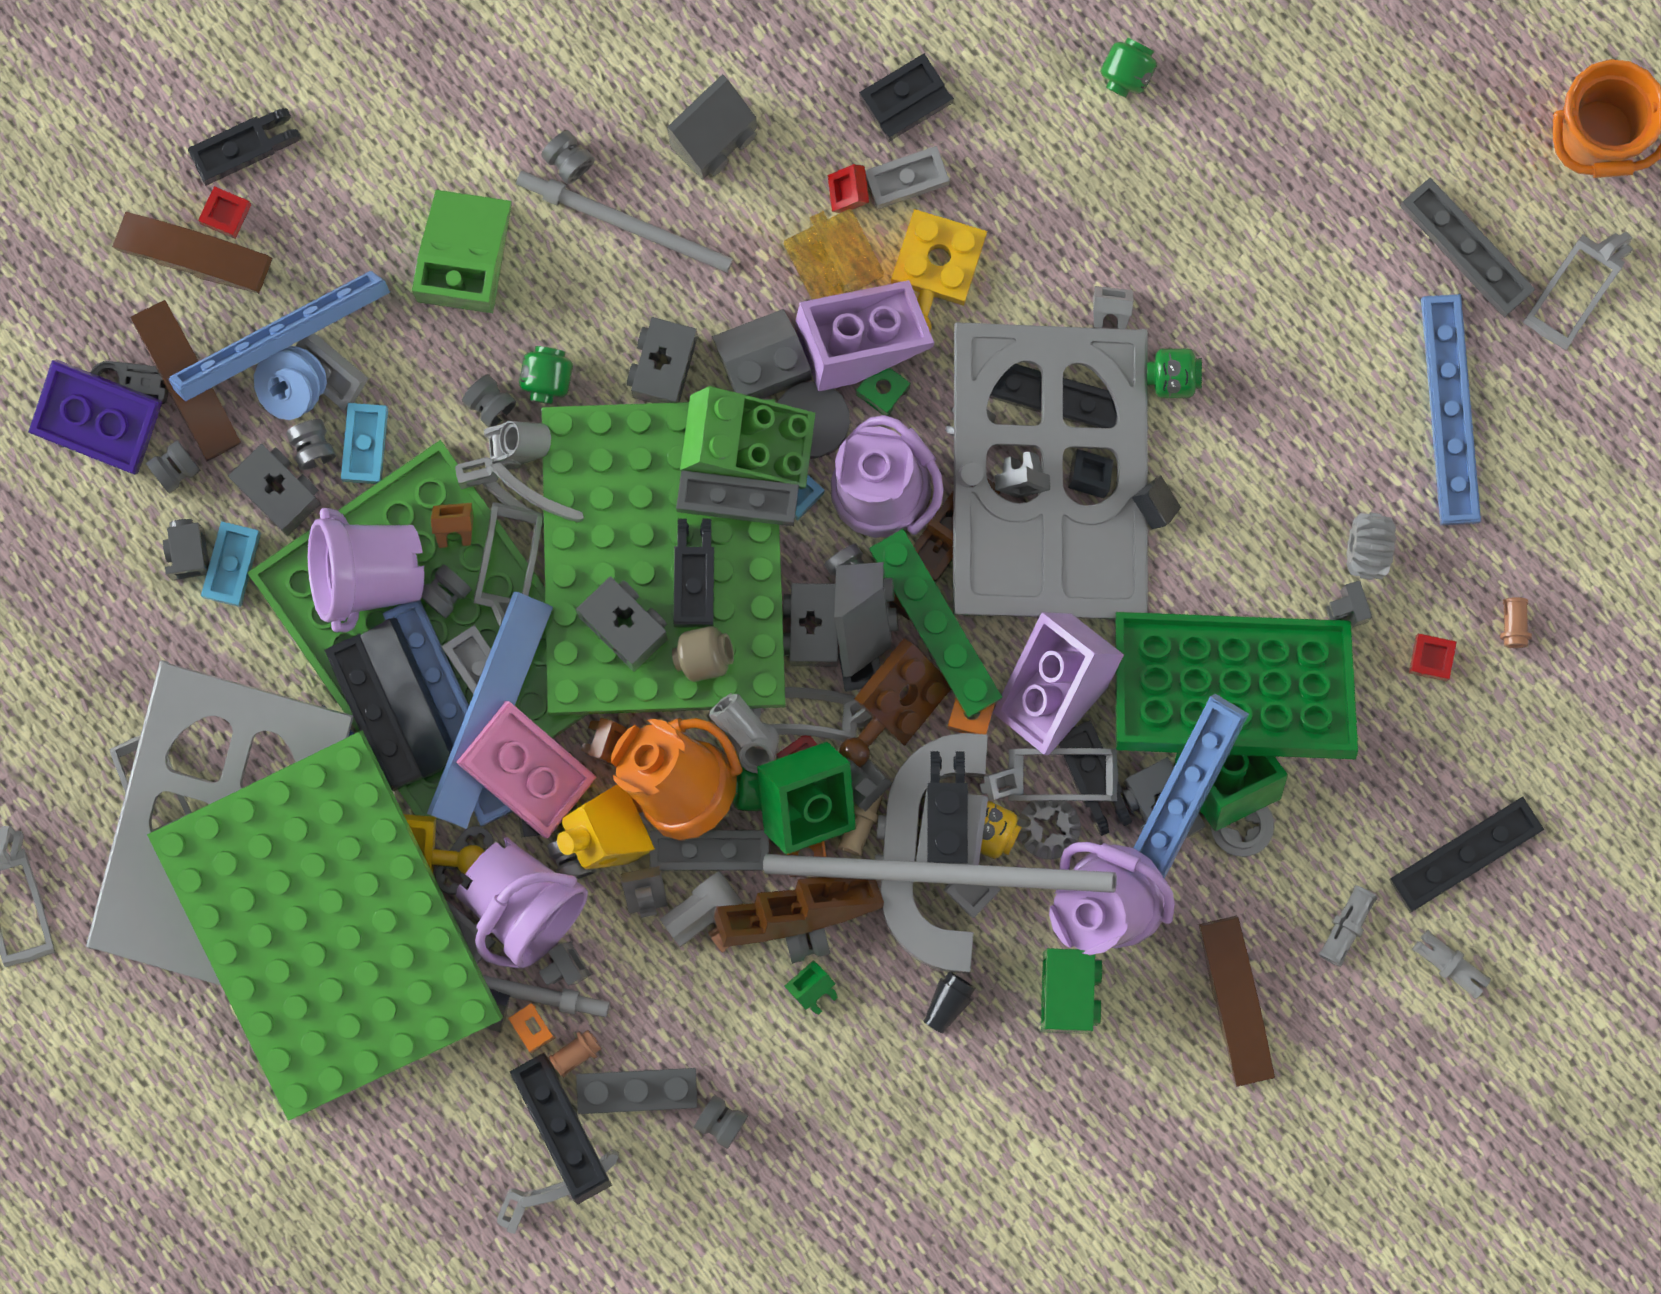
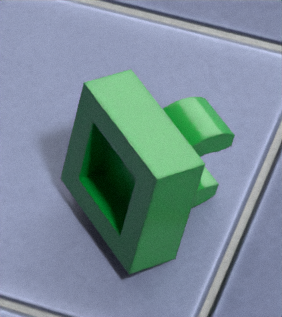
[784,960,838,1015]

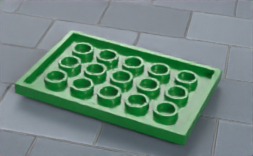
[1115,612,1358,760]

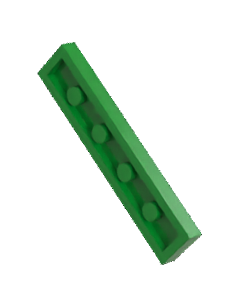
[869,529,1002,719]

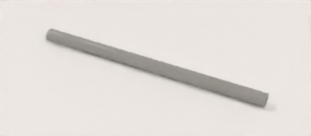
[763,854,1117,893]

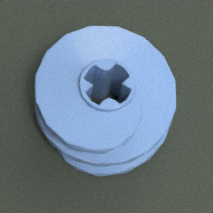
[254,346,327,420]

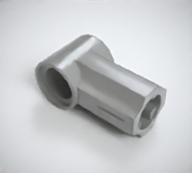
[709,693,779,773]
[660,871,743,947]

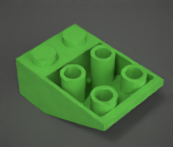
[412,190,512,314]
[680,386,815,489]

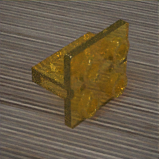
[784,209,884,300]

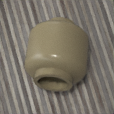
[672,626,734,682]

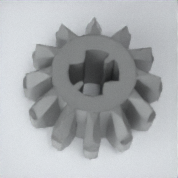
[1346,512,1397,580]

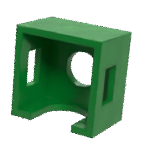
[856,368,911,416]

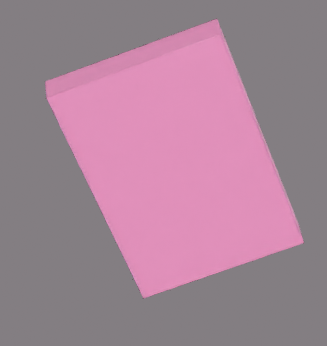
[456,701,597,838]

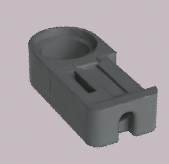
[90,361,169,404]

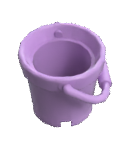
[831,415,944,538]
[308,508,424,633]
[456,837,588,969]
[1049,842,1175,955]

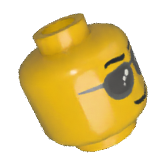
[980,801,1022,859]

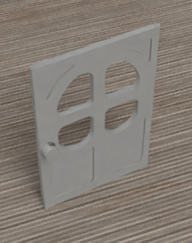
[953,322,1148,619]
[86,660,354,985]

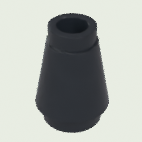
[923,972,976,1034]

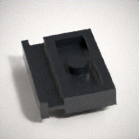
[859,53,954,142]

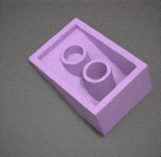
[794,280,934,391]
[993,612,1124,755]

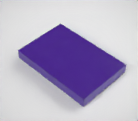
[28,359,163,475]

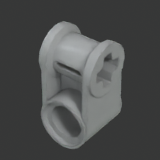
[484,421,551,470]

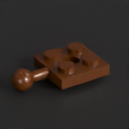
[839,638,951,767]

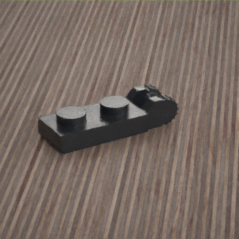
[188,108,301,186]
[673,518,714,627]
[1057,720,1132,836]
[927,751,968,864]

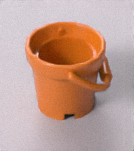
[1553,59,1661,178]
[611,718,742,840]

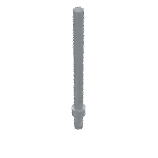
[516,171,733,273]
[483,975,610,1018]

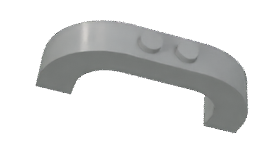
[875,733,988,974]

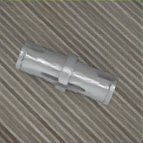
[1318,885,1378,967]
[1412,930,1491,999]

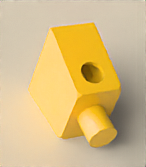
[557,784,655,869]

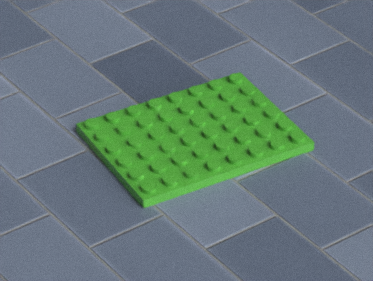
[542,399,786,716]
[247,440,588,820]
[147,730,503,1121]

